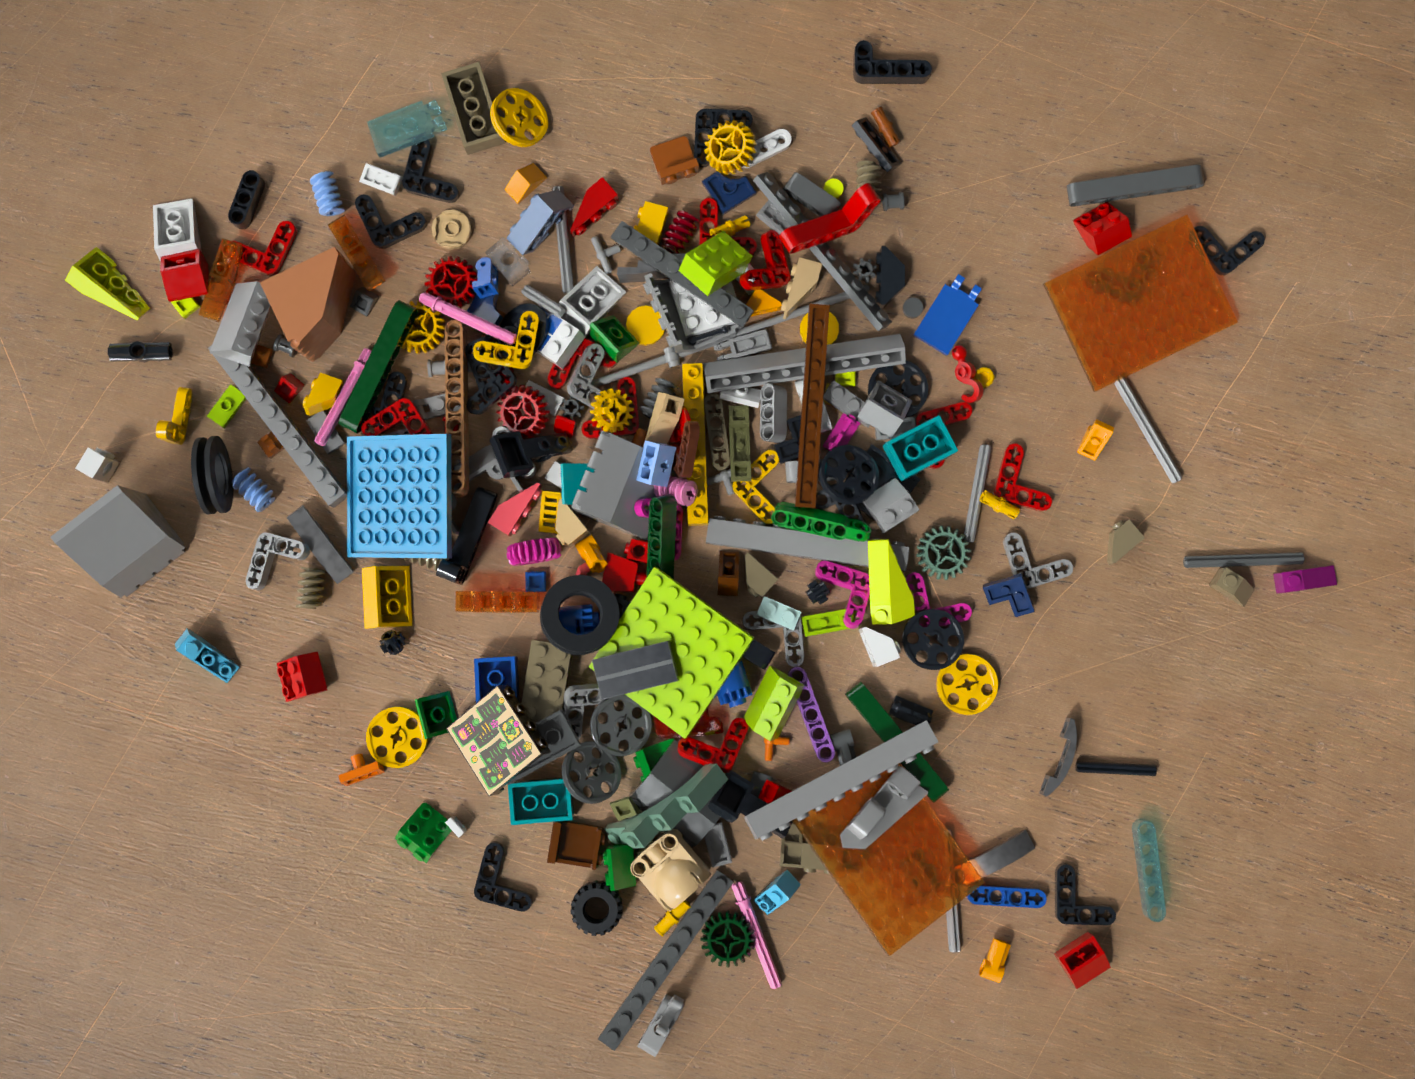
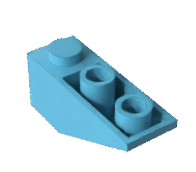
[175,628,240,683]

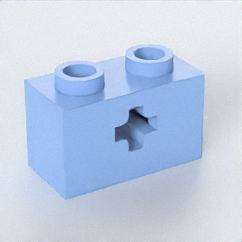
[636,440,676,487]

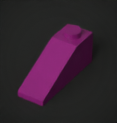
[1273,565,1337,594]

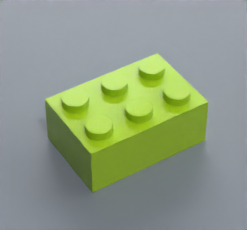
[678,231,752,296]

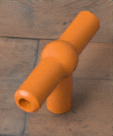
[764,737,790,761]

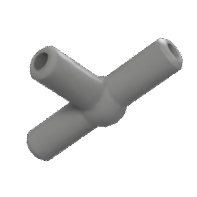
[591,236,621,274]
[707,469,735,495]

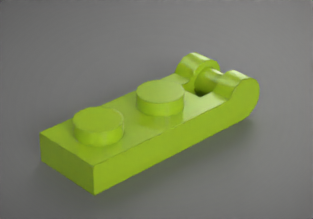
[801,609,860,637]

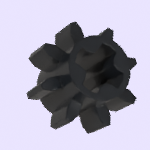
[805,580,830,605]
[379,630,406,655]

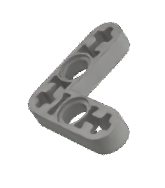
[567,344,619,413]
[246,532,310,590]
[1003,533,1073,589]
[742,611,804,667]
[563,683,620,739]

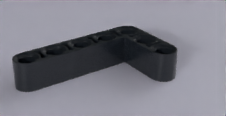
[436,487,498,585]

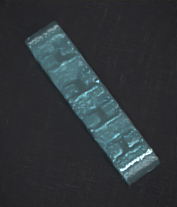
[1132,819,1166,922]

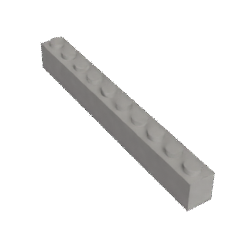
[703,334,906,393]
[208,345,347,508]
[706,516,909,572]
[744,720,938,841]

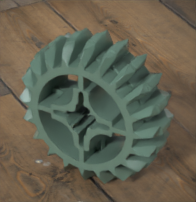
[916,526,971,580]

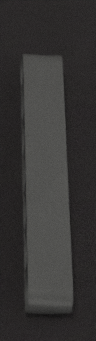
[1066,165,1205,207]

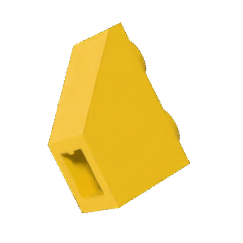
[303,372,344,416]

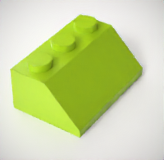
[743,665,805,741]

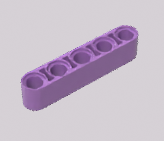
[788,667,835,762]

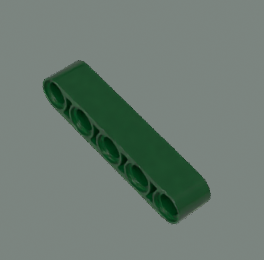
[647,494,677,579]

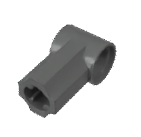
[830,729,856,766]

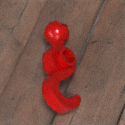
[952,345,984,403]

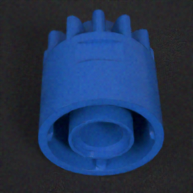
[559,604,600,635]
[717,661,753,708]

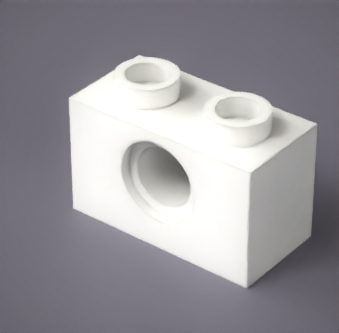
[75,447,120,483]

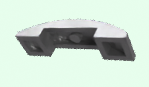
[1039,718,1077,797]
[955,830,1035,885]

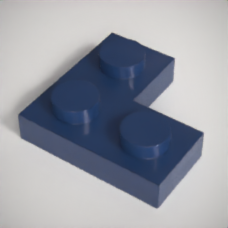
[983,573,1035,617]

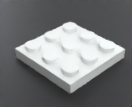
[669,281,737,338]

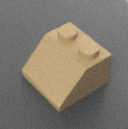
[555,498,590,548]

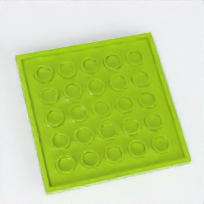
[589,567,754,739]

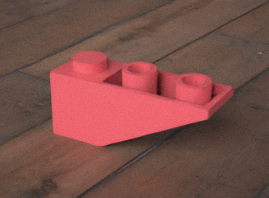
[488,483,542,537]

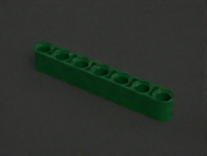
[339,300,418,434]
[845,681,949,803]

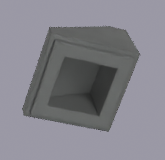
[350,287,379,316]

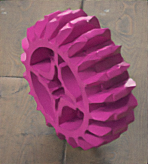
[506,538,562,566]

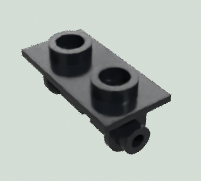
[888,695,933,725]

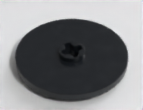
[497,303,549,360]

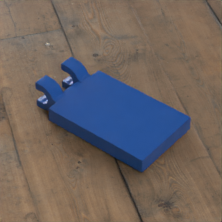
[913,274,982,356]

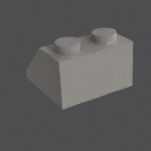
[857,380,912,437]
[863,478,919,533]

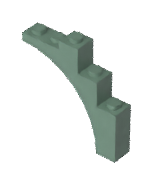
[604,763,728,849]

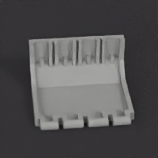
[643,273,741,353]

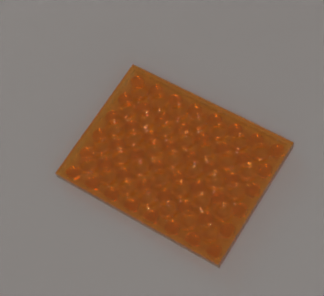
[1043,214,1238,392]
[792,763,985,956]

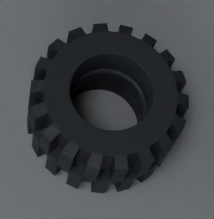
[570,881,623,936]

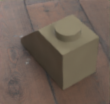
[1107,519,1145,565]
[745,553,778,598]
[1209,567,1255,607]

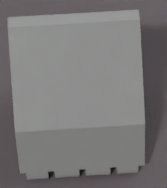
[572,431,677,541]
[51,485,185,597]

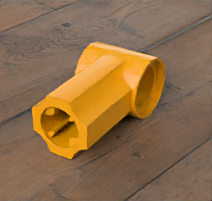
[575,534,607,573]
[979,938,1011,983]

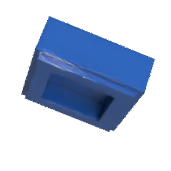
[525,572,547,592]

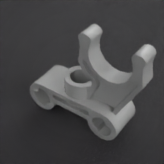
[637,994,684,1057]

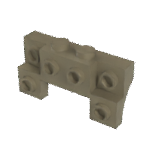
[779,823,863,874]

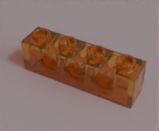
[455,591,540,613]

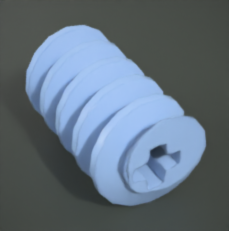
[310,171,345,216]
[232,467,275,512]

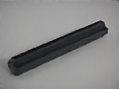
[1075,761,1157,776]

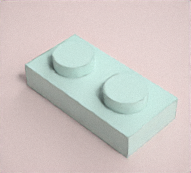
[756,596,801,631]

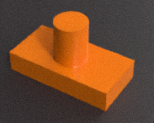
[338,754,385,786]

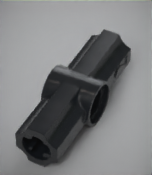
[108,341,173,363]

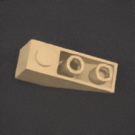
[781,257,822,319]
[643,392,685,448]

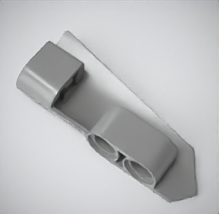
[840,766,928,849]

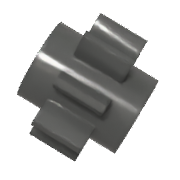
[852,258,877,284]
[559,396,585,420]

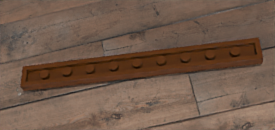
[795,303,830,508]

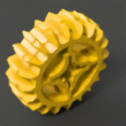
[704,120,757,175]
[402,300,445,354]

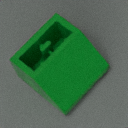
[603,844,637,891]

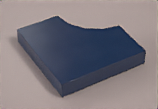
[702,171,756,215]
[467,293,503,326]

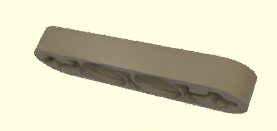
[704,393,730,471]

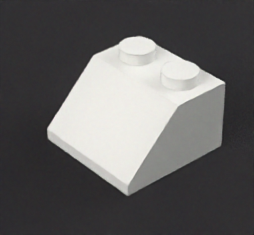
[858,627,901,667]

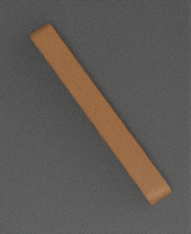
[445,320,469,498]

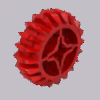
[424,256,477,308]
[496,385,550,439]

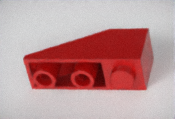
[570,177,619,238]

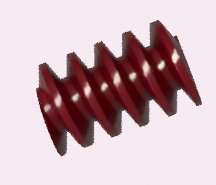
[661,211,699,254]

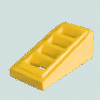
[538,491,562,534]

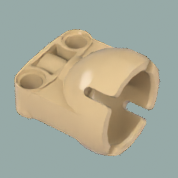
[630,829,711,912]

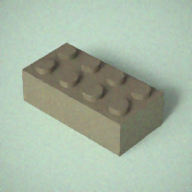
[441,62,505,155]
[521,640,572,723]

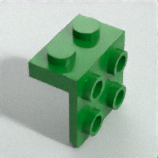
[633,738,675,782]
[395,802,452,864]

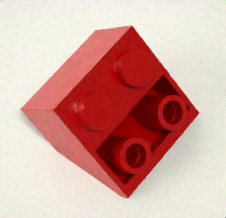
[1073,202,1132,256]
[160,249,209,302]
[276,651,328,702]
[1054,932,1111,989]

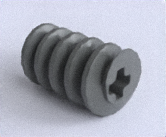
[639,378,679,419]

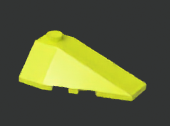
[65,247,150,320]
[868,539,915,625]

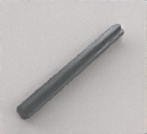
[1183,552,1305,568]

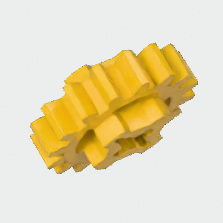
[590,388,634,433]

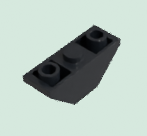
[875,246,905,309]

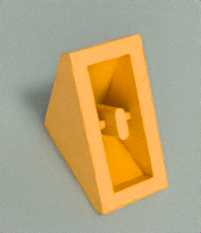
[505,163,547,204]
[746,289,782,317]

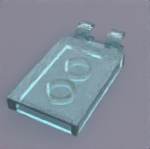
[367,100,447,158]

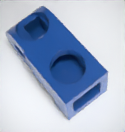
[472,257,498,299]

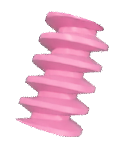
[654,475,698,507]

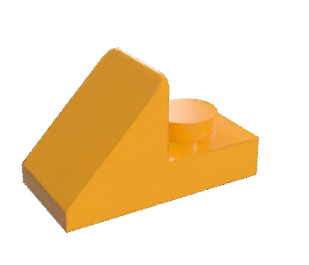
[1077,419,1114,461]

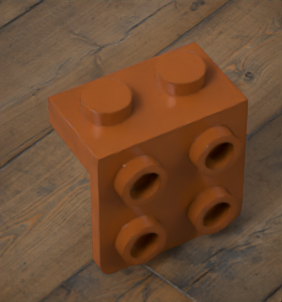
[650,136,699,185]

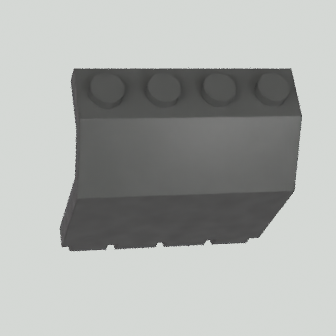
[629,737,720,848]

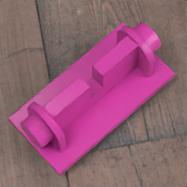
[823,413,860,451]

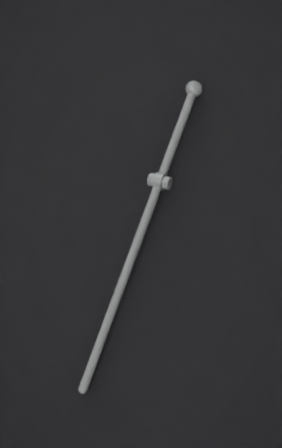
[573,285,870,396]

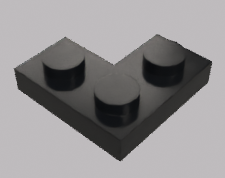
[774,415,801,465]

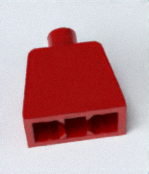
[602,553,647,592]

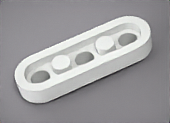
[741,129,791,168]

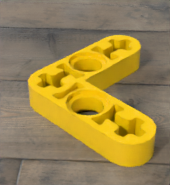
[473,311,539,369]
[156,387,192,445]
[732,450,779,525]

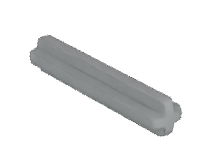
[521,285,566,318]

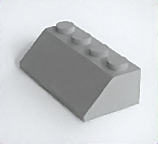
[210,281,272,367]

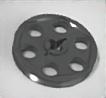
[590,694,652,756]
[562,741,621,804]

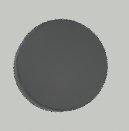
[902,298,923,319]

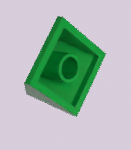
[590,315,639,363]
[415,691,457,739]

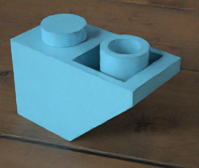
[753,870,801,915]

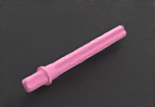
[419,292,517,345]
[314,348,372,446]
[732,881,782,989]

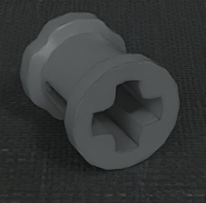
[882,192,904,211]
[273,334,297,357]

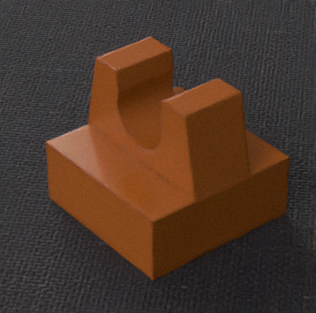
[257,431,285,459]

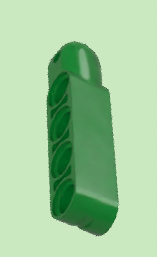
[771,502,871,542]

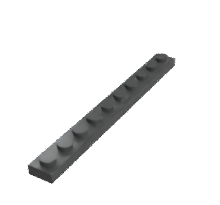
[753,172,892,331]
[598,869,734,1051]

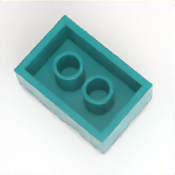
[882,415,958,482]
[508,777,574,825]

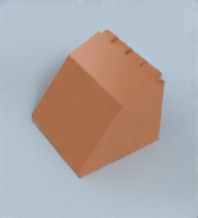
[260,247,356,362]

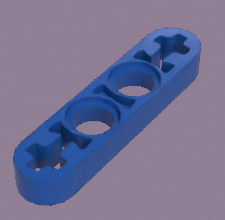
[966,885,1047,908]

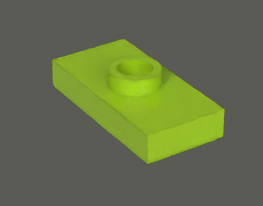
[207,384,246,429]

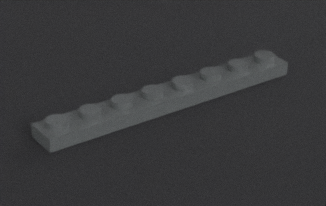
[611,221,754,328]

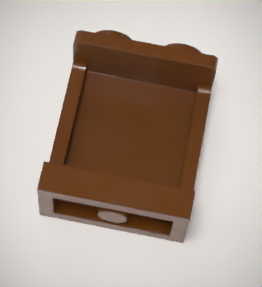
[547,821,606,870]

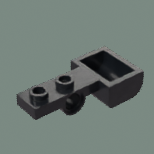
[489,431,573,478]
[708,770,794,839]

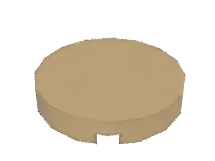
[432,209,472,250]

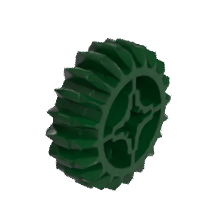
[700,910,756,968]

